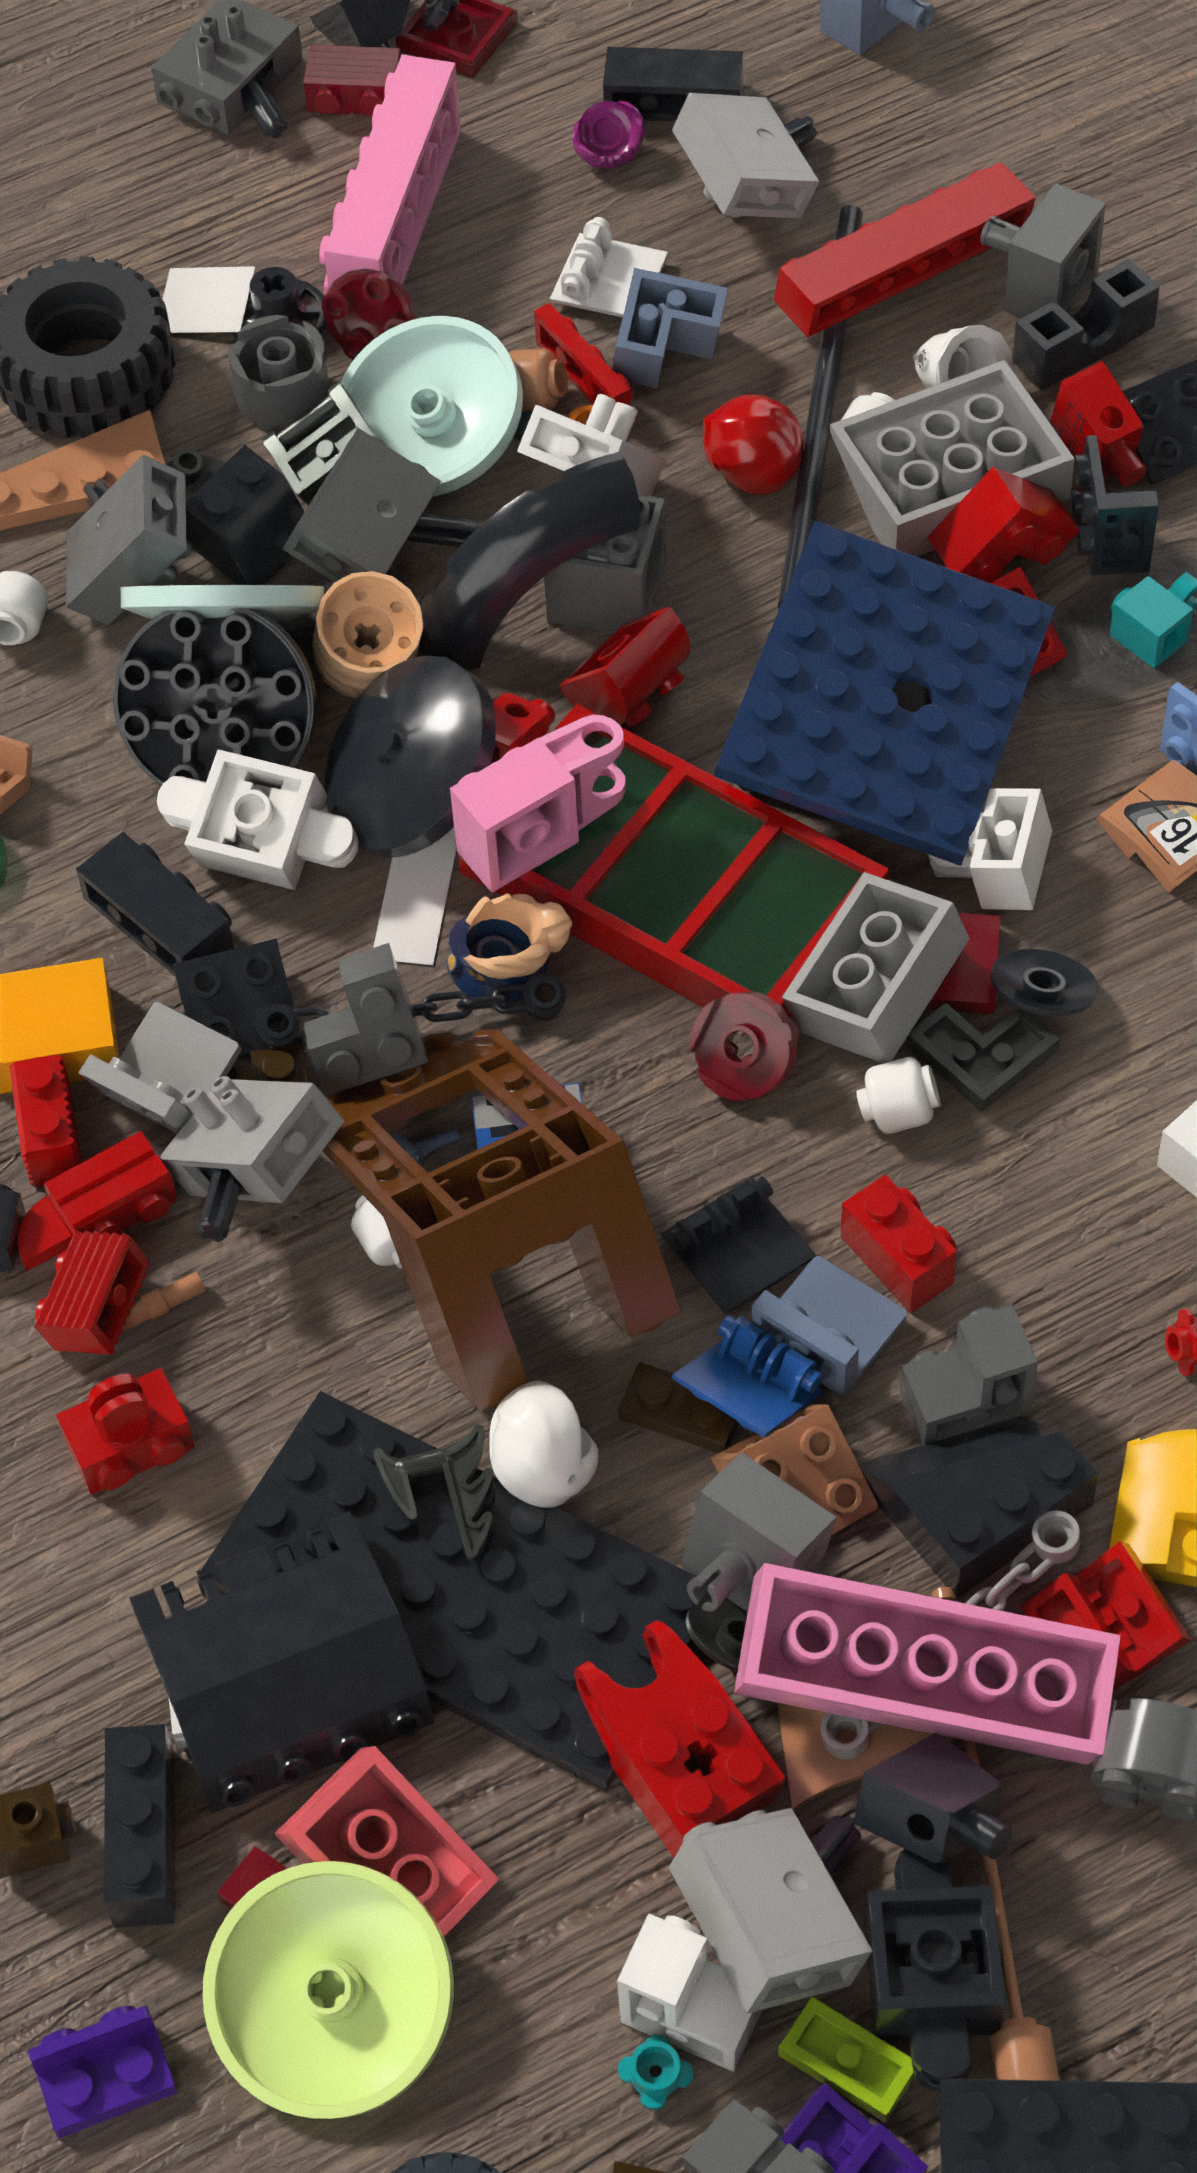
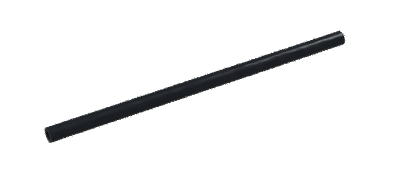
[778,205,863,609]

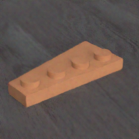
[0,410,165,530]

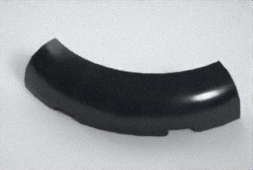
[418,452,640,669]

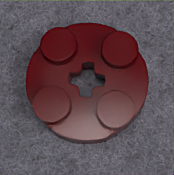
[689,991,800,1101]

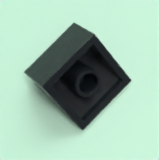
[186,445,305,585]

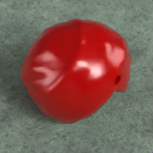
[702,394,804,495]

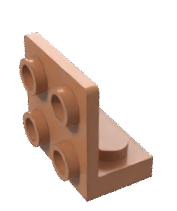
[711,1404,878,1535]

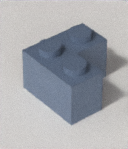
[612,268,728,389]

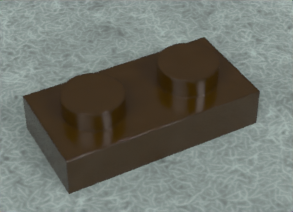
[618,1362,738,1453]

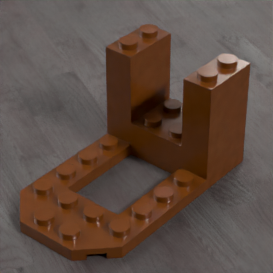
[323,1029,681,1412]

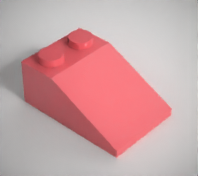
[275,1746,500,1937]

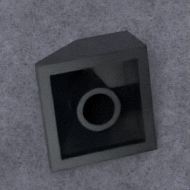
[310,0,410,48]

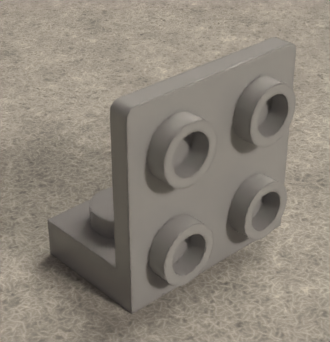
[79,1002,242,1134]

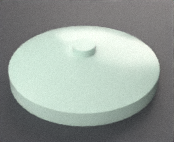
[333,316,523,497]
[120,585,324,623]

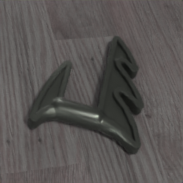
[374,1425,494,1564]

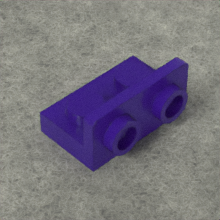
[28,2006,178,2139]

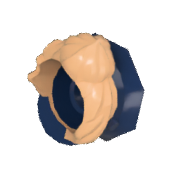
[446,893,573,1006]

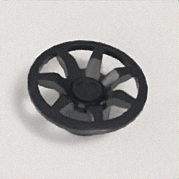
[231,267,326,340]

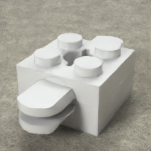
[157,750,359,890]

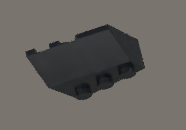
[858,1417,1099,1598]

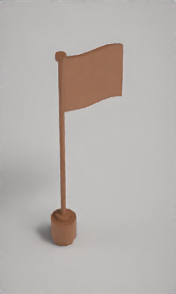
[777,1587,1060,2081]

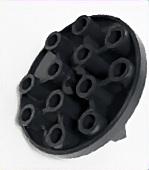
[113,608,317,786]

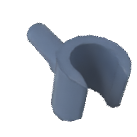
[392,1128,460,1165]

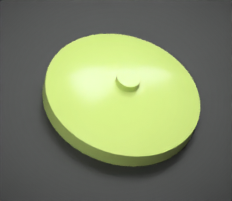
[203,1861,454,2119]

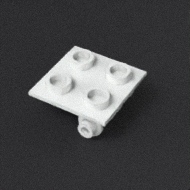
[550,217,668,318]

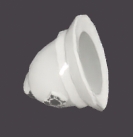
[912,325,1013,388]

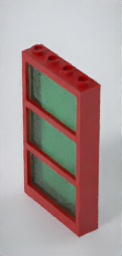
[458,704,889,1020]

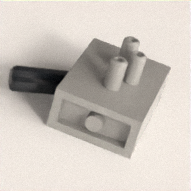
[159,1076,344,1242]

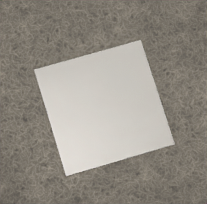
[162,266,255,333]

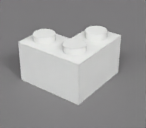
[617,1913,763,2072]

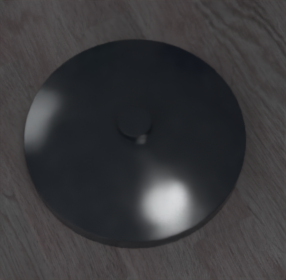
[324,656,496,858]

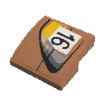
[1096,759,1197,893]

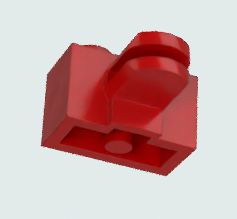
[56,1368,195,1495]

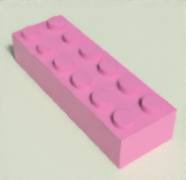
[319,55,461,296]
[734,1563,1120,1765]

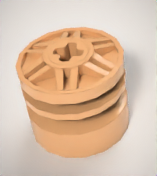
[312,571,423,699]

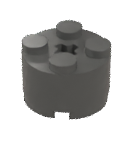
[228,315,329,431]
[1091,1698,1197,1821]

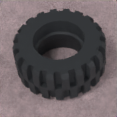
[0,257,175,438]

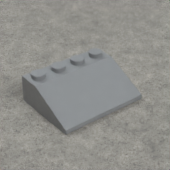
[830,360,1075,557]

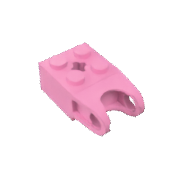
[450,715,626,893]

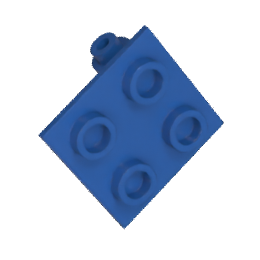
[672,1315,824,1438]

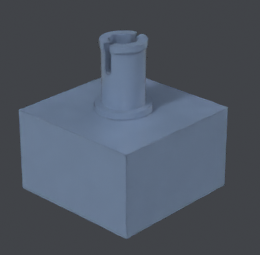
[820,0,935,55]

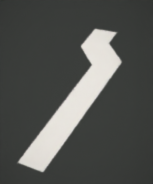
[373,649,456,966]

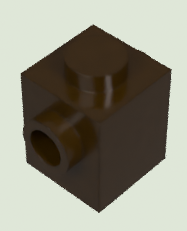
[0,1782,77,1878]

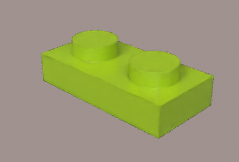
[778,1996,915,2123]

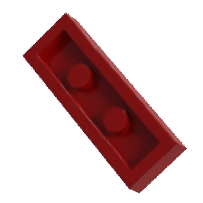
[534,302,633,406]

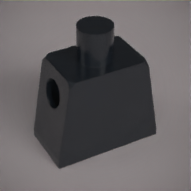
[853,1733,1012,1863]

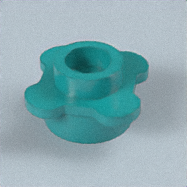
[618,2034,693,2110]

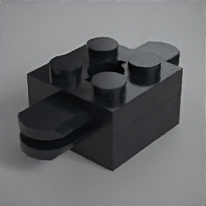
[864,1849,1006,2092]

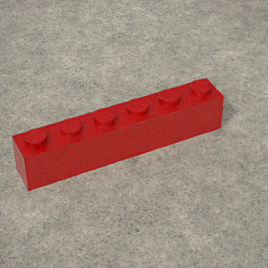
[773,162,1036,338]

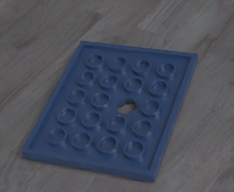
[714,521,1055,866]

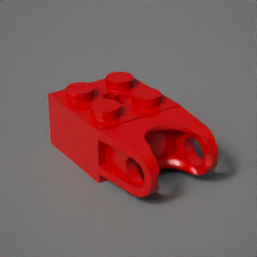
[574,1620,786,1858]

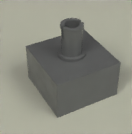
[980,183,1106,318]
[681,1452,836,1612]

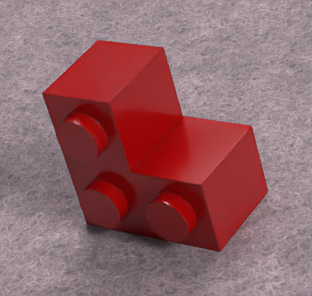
[927,466,1080,583]

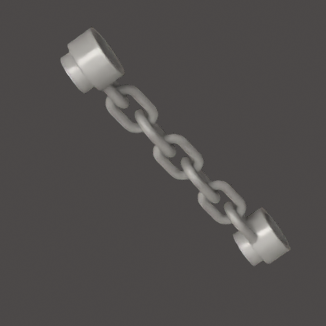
[820,1511,1080,1760]

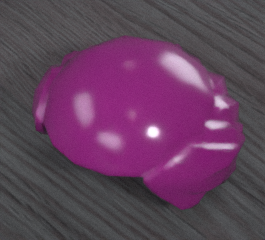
[572,101,646,169]

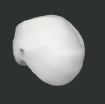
[489,1380,598,1508]

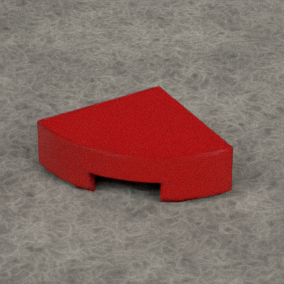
[17,1196,73,1271]

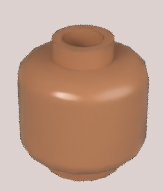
[508,348,567,413]

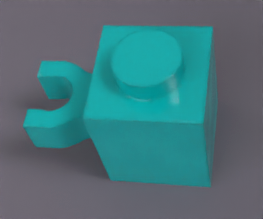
[1110,572,1197,669]

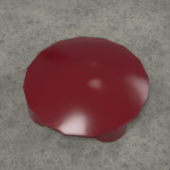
[321,268,415,360]

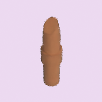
[122,1271,206,1332]

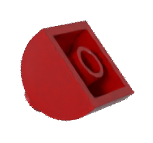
[557,606,691,727]

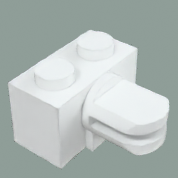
[927,788,1052,910]

